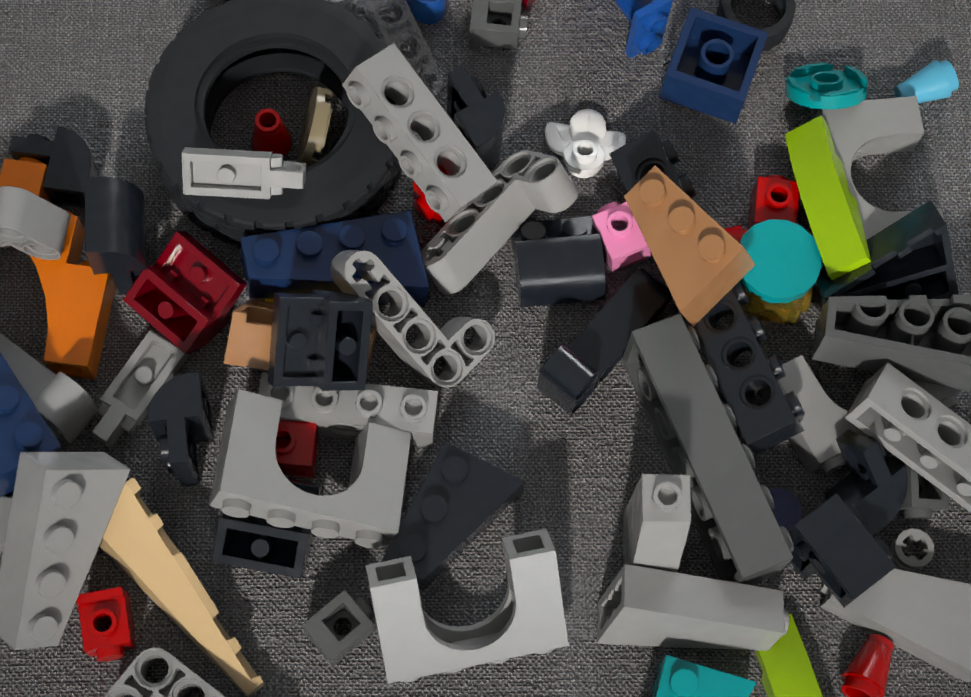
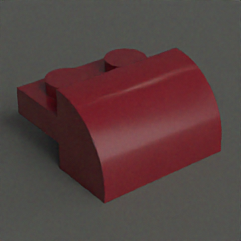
[123,231,247,354]

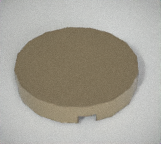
[297,86,333,167]

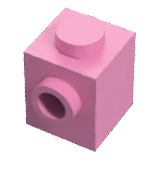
[592,202,651,274]

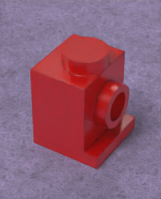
[76,586,136,662]

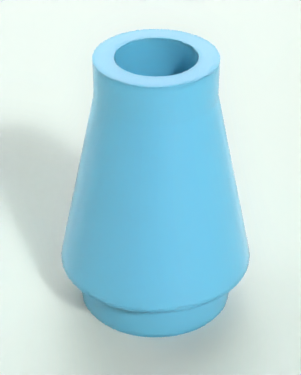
[894,60,959,104]

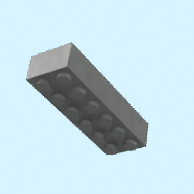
[622,314,794,585]

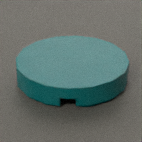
[785,63,868,110]
[740,219,822,303]

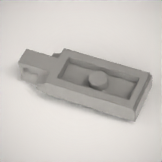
[182,147,306,199]
[92,330,189,449]

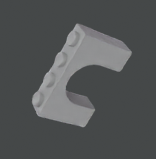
[810,96,944,240]
[759,355,963,475]
[209,389,411,548]
[365,529,569,684]

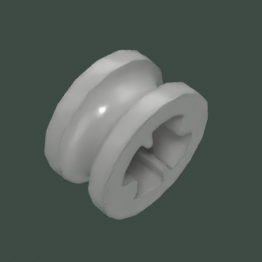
[890,528,934,572]

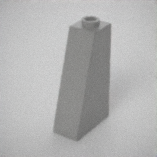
[623,474,691,573]
[597,564,789,651]
[819,568,971,683]

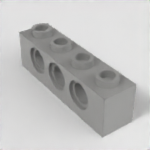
[342,43,498,222]
[845,362,971,513]
[258,372,438,448]

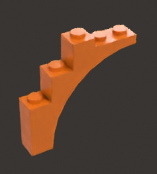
[0,157,116,380]

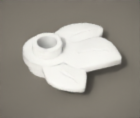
[545,108,626,178]

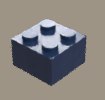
[659,7,768,124]

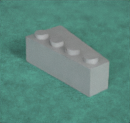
[0,452,131,650]

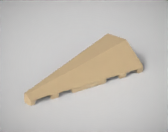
[99,477,264,697]

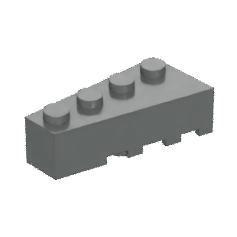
[812,294,971,391]

